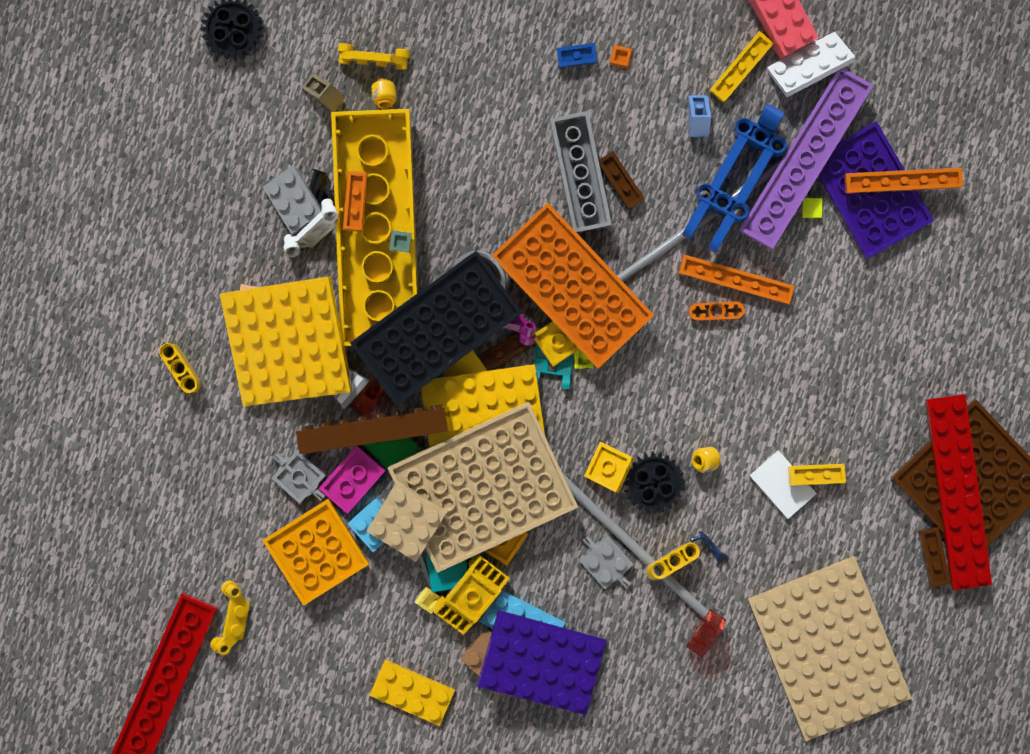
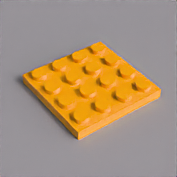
[262,498,370,606]

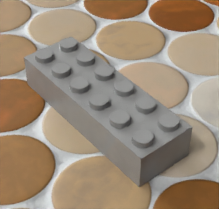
[550,111,612,234]

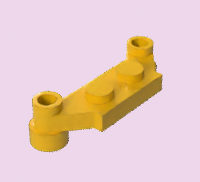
[338,43,411,70]
[210,580,250,655]

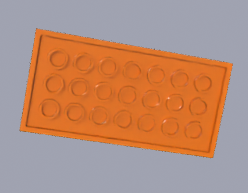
[491,202,654,369]

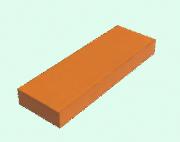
[343,171,368,232]

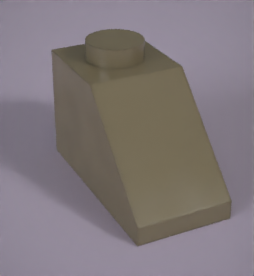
[302,73,346,112]

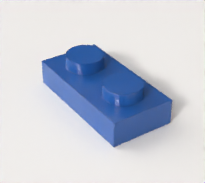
[556,43,597,69]

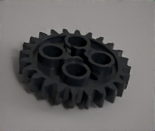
[201,0,264,61]
[623,451,685,514]

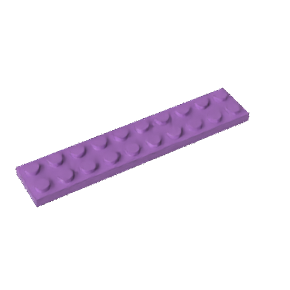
[739,68,874,250]

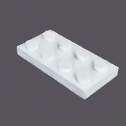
[767,32,855,97]

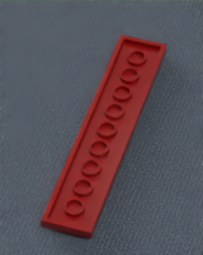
[925,394,992,590]
[111,592,218,754]

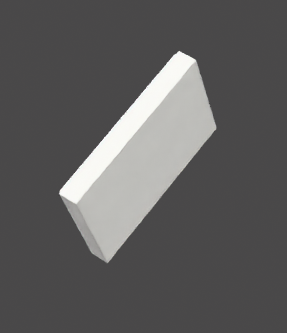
[749,450,817,519]

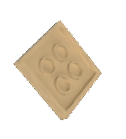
[367,481,447,562]

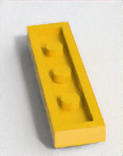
[709,31,774,103]

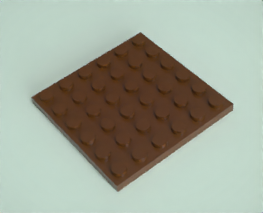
[890,399,1030,546]

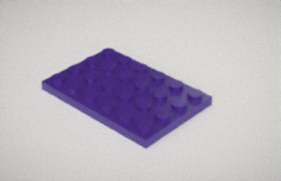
[818,121,934,259]
[477,610,607,715]

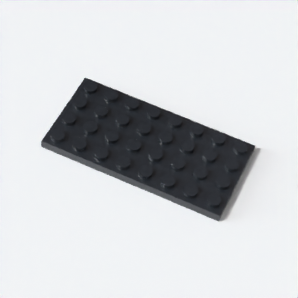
[350,250,522,406]

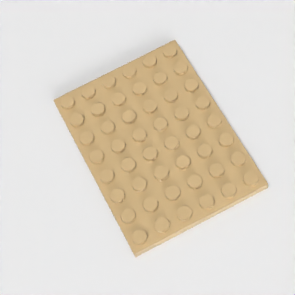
[388,401,578,573]
[748,556,912,741]

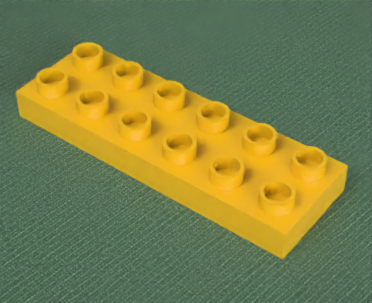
[331,109,418,346]

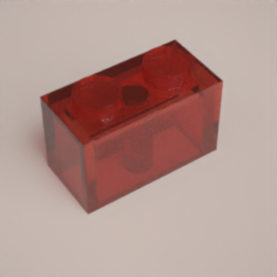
[686,609,726,658]

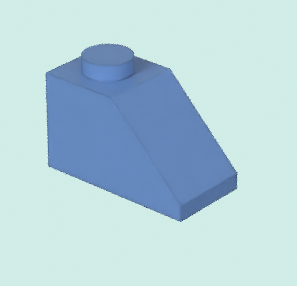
[688,95,711,138]

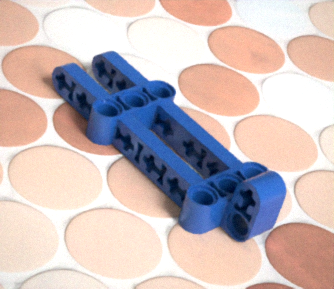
[682,104,787,253]

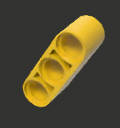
[159,343,202,393]
[646,543,700,580]

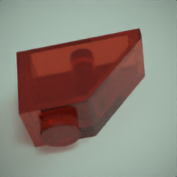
[351,377,386,417]

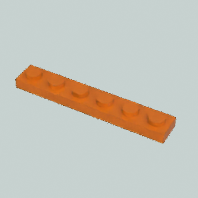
[845,168,963,194]
[678,255,795,305]

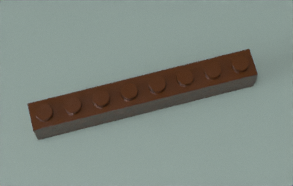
[296,404,452,454]

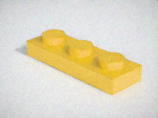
[788,464,846,486]

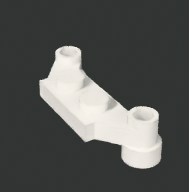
[283,199,338,257]

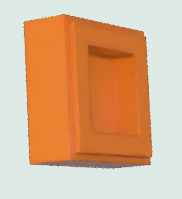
[609,45,633,69]

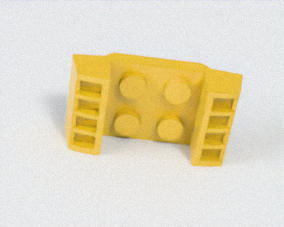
[434,554,510,635]

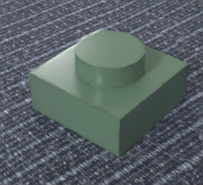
[389,230,412,253]

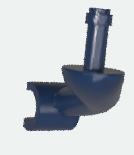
[690,531,728,564]

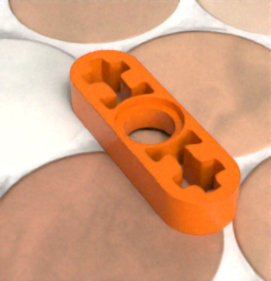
[688,302,745,321]

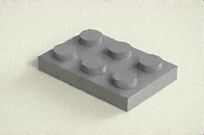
[263,165,322,235]

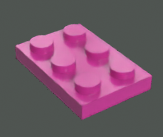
[319,445,386,514]

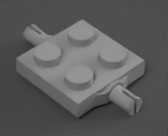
[272,450,326,504]
[580,535,634,589]

